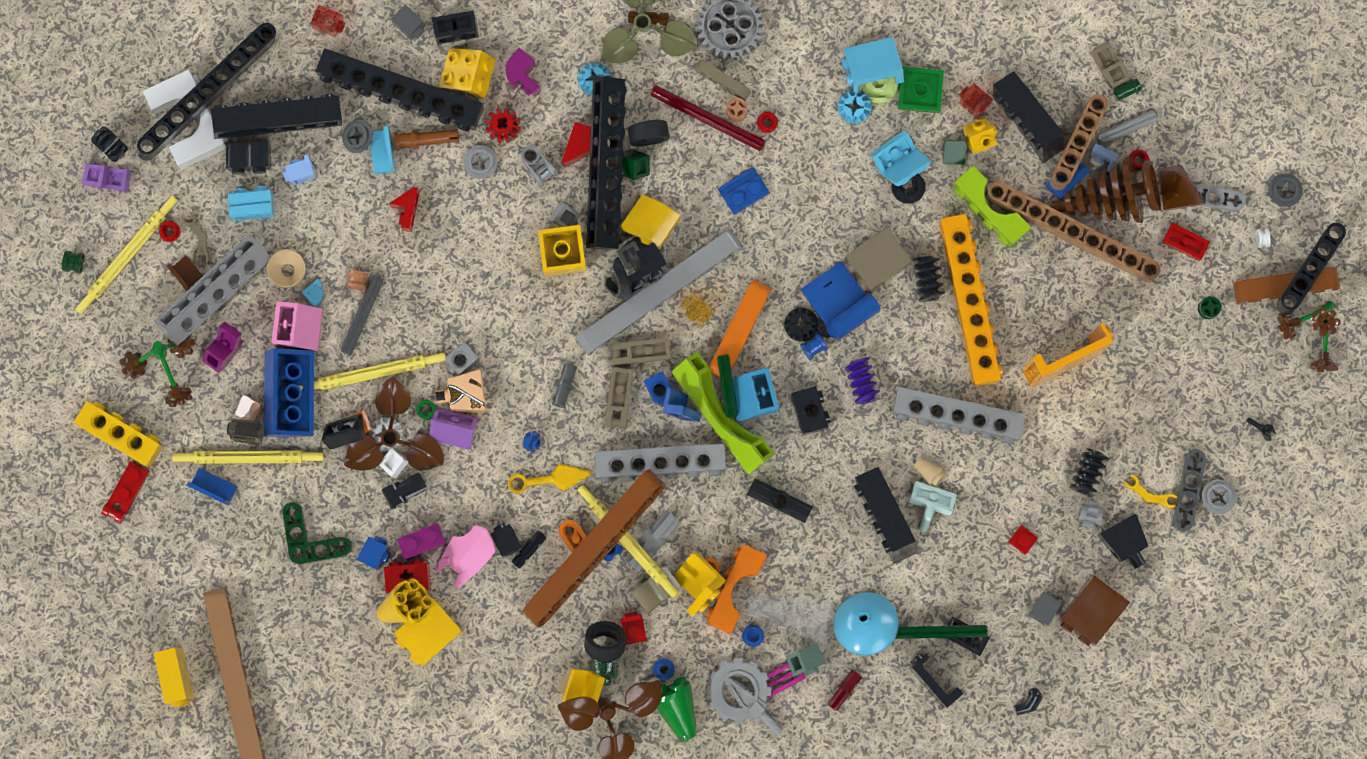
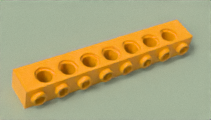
[939,214,1003,387]

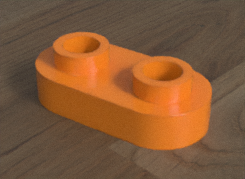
[559,520,586,552]

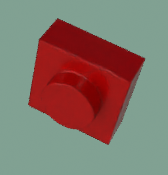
[1008,525,1038,555]

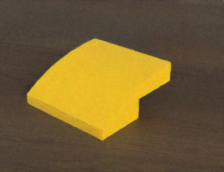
[621,194,681,249]

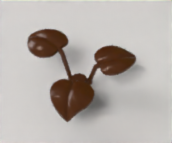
[344,377,444,471]
[557,680,661,759]

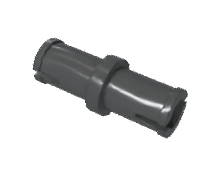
[552,363,577,408]

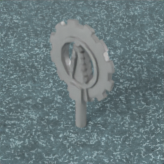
[706,658,783,736]

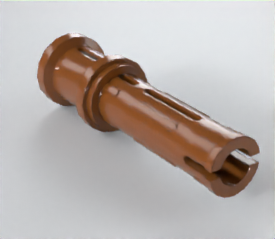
[394,129,459,151]

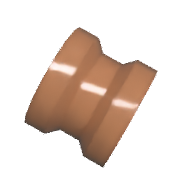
[726,98,747,122]
[345,270,369,291]

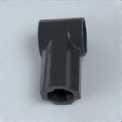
[381,472,428,510]

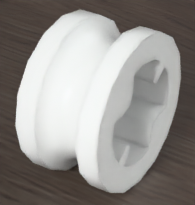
[1255,228,1270,248]

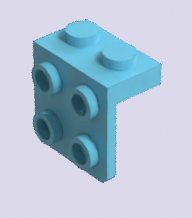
[870,130,931,186]

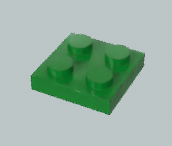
[897,67,944,114]

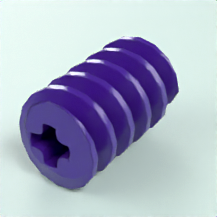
[845,357,881,405]

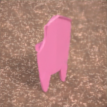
[435,525,496,589]

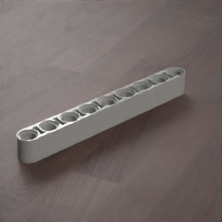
[576,230,743,356]

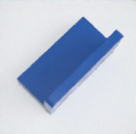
[663,387,701,422]
[186,468,238,506]

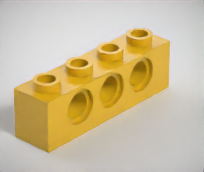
[73,401,164,468]

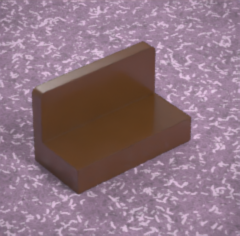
[167,256,203,291]

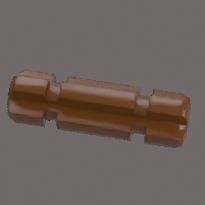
[628,11,669,25]

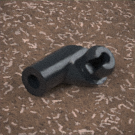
[1014,688,1042,716]

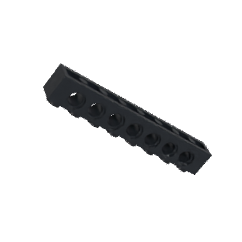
[315,48,484,132]
[586,76,627,250]

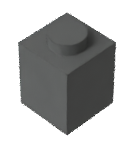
[391,4,425,41]
[1028,591,1062,626]

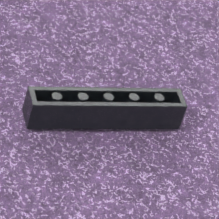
[211,94,342,139]

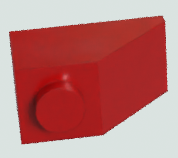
[562,122,591,167]

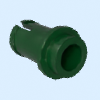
[1113,78,1142,101]

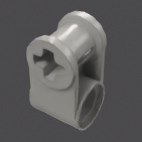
[521,145,558,187]

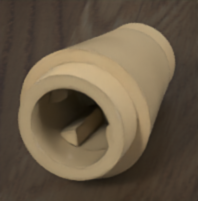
[914,457,947,487]

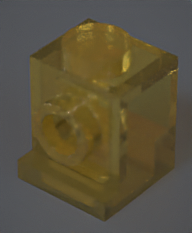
[680,294,714,328]

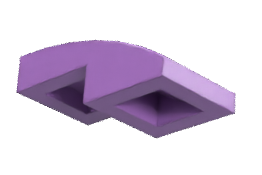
[82,164,131,192]

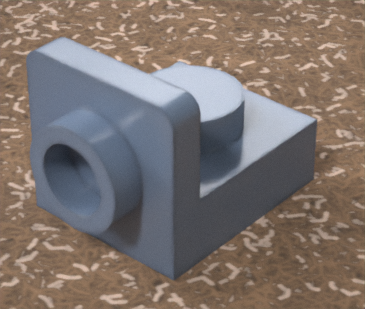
[1090,143,1119,175]

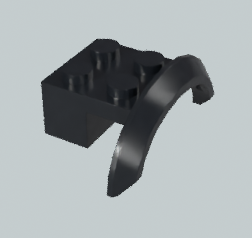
[605,242,667,301]

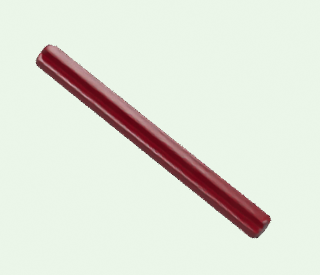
[651,85,765,151]

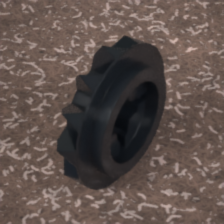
[891,174,925,204]
[784,307,819,342]

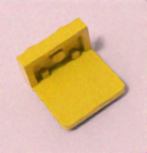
[439,48,496,99]
[674,552,726,617]

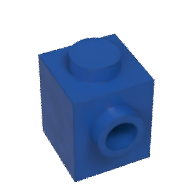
[357,536,391,570]

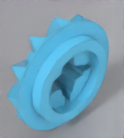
[578,62,611,95]
[838,90,872,124]

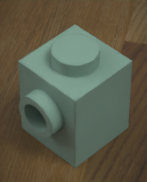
[786,643,826,676]

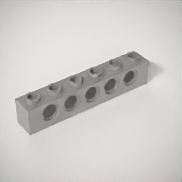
[154,235,270,346]
[892,387,1025,444]
[595,444,726,483]

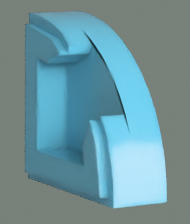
[302,279,323,308]

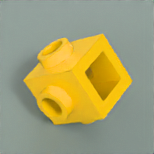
[962,118,998,154]

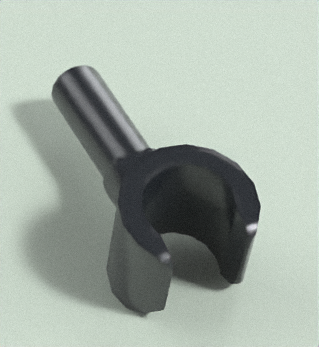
[1246,418,1276,441]

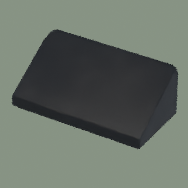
[321,414,365,449]

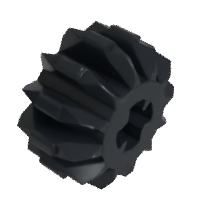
[91,126,128,162]

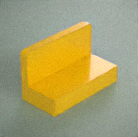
[562,668,605,703]

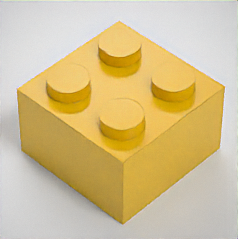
[538,225,587,277]

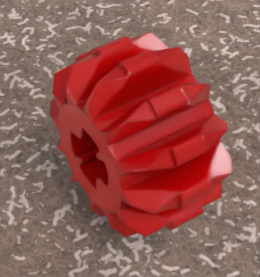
[485,107,521,144]

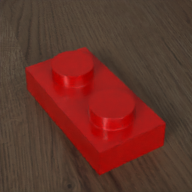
[1162,222,1210,262]

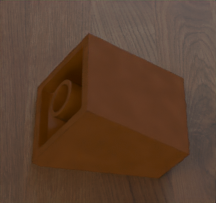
[1058,576,1130,646]

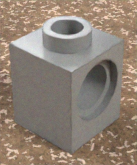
[445,342,480,376]

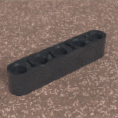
[1277,223,1346,315]

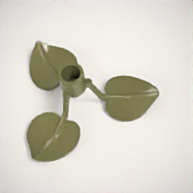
[601,0,697,63]

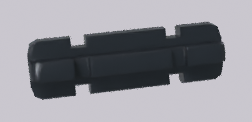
[512,531,546,569]

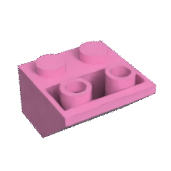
[271,301,323,351]

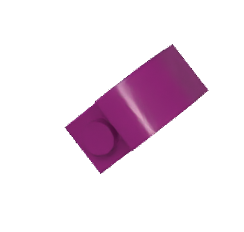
[506,48,541,97]
[202,322,243,373]

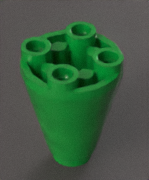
[656,676,697,741]

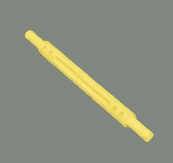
[75,195,178,314]
[298,352,446,391]
[172,450,324,464]
[577,485,680,599]

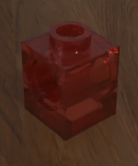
[310,5,345,38]
[959,84,993,119]

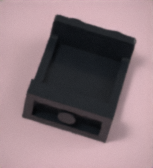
[909,653,964,709]

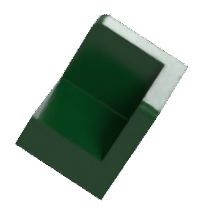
[622,149,650,180]

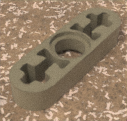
[694,59,751,101]

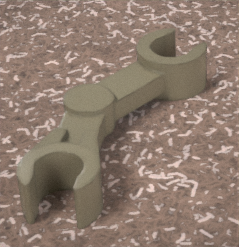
[182,212,210,265]

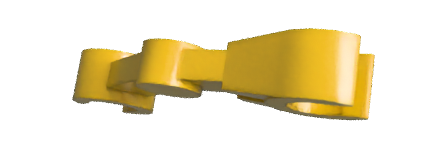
[1124,475,1177,508]

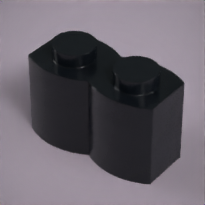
[226,141,271,175]

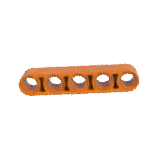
[709,279,772,378]

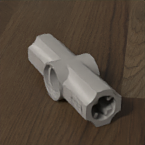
[625,510,680,572]

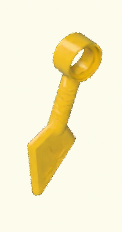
[508,463,591,494]

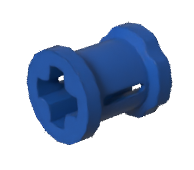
[800,334,828,361]

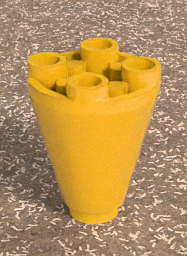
[377,579,433,623]

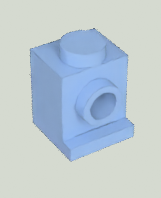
[282,154,317,186]

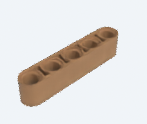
[1050,94,1108,191]

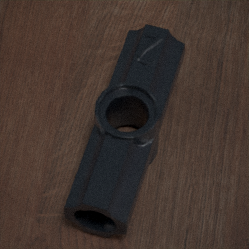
[747,478,813,523]

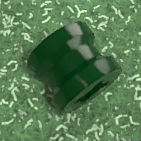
[62,250,85,274]
[1198,296,1222,320]

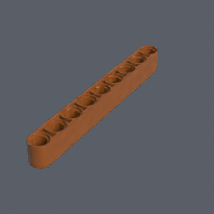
[523,469,666,628]

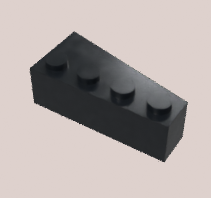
[992,71,1064,163]
[853,467,917,564]

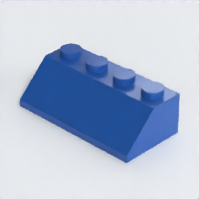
[264,348,314,438]

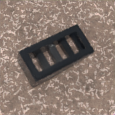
[946,616,990,656]

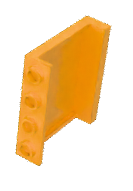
[1022,323,1114,388]

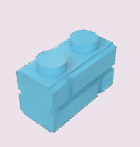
[228,186,275,221]

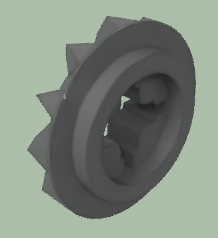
[342,119,374,153]
[1268,173,1303,207]

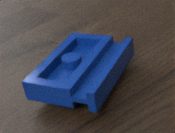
[718,167,770,215]

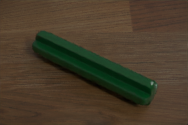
[717,354,738,418]

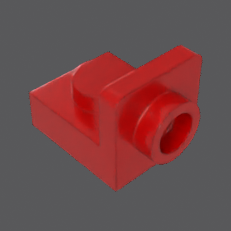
[621,611,647,645]

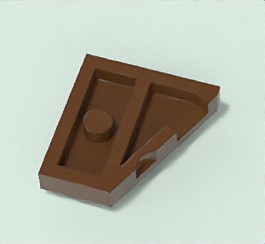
[1159,165,1205,211]

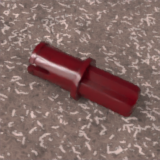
[828,669,863,711]

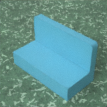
[370,126,396,174]

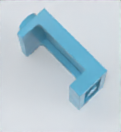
[841,37,904,93]

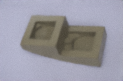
[1089,42,1131,89]

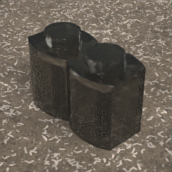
[227,418,264,445]

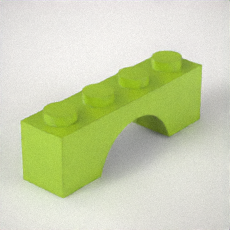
[953,165,1031,248]

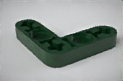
[282,502,352,564]

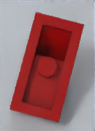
[389,187,420,233]

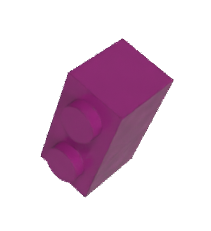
[397,523,447,561]

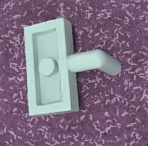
[909,481,957,532]

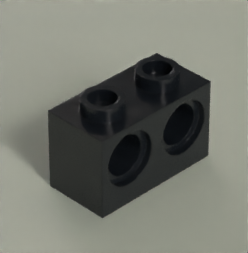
[432,11,479,45]

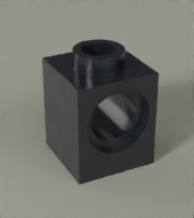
[491,523,522,558]

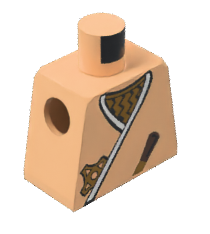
[436,370,487,413]

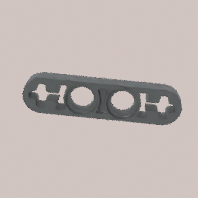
[1173,449,1206,532]

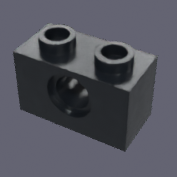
[791,386,831,436]

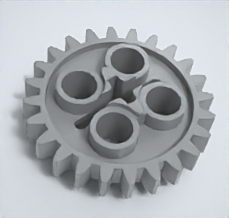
[696,0,764,61]

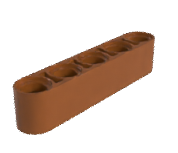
[1233,267,1340,304]

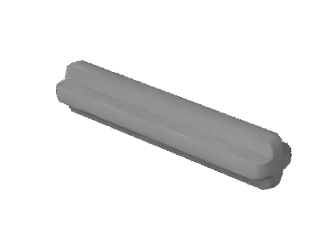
[1097,111,1157,145]

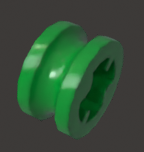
[416,400,436,420]

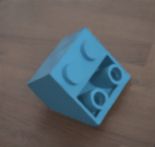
[733,368,779,423]

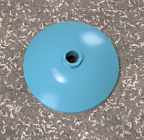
[834,592,899,656]

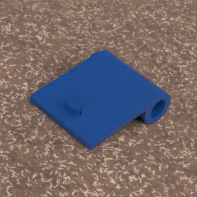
[801,262,881,339]

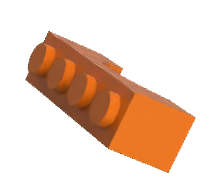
[705,544,767,635]

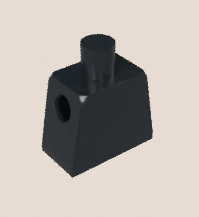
[1097,514,1148,569]

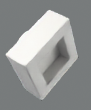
[379,448,408,479]

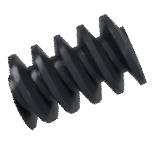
[913,256,945,302]
[1069,448,1110,497]

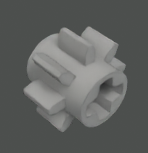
[1078,501,1104,528]

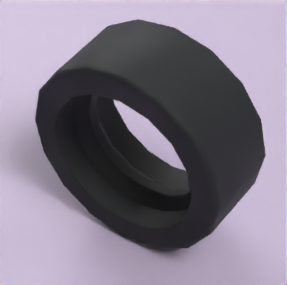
[628,120,670,147]
[584,621,626,662]

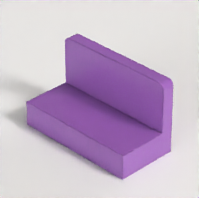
[429,407,478,450]

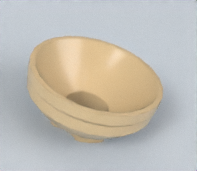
[267,249,306,288]

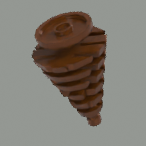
[1051,156,1161,223]

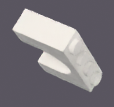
[143,70,228,170]

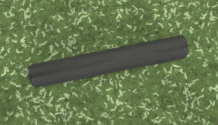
[340,275,383,355]

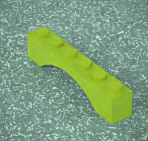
[672,352,775,475]

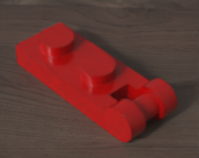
[101,461,150,524]

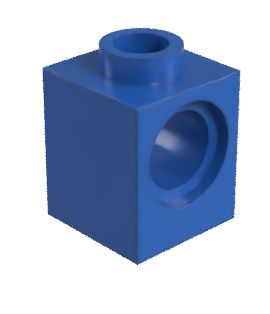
[644,371,671,407]

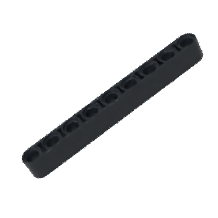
[137,23,276,161]

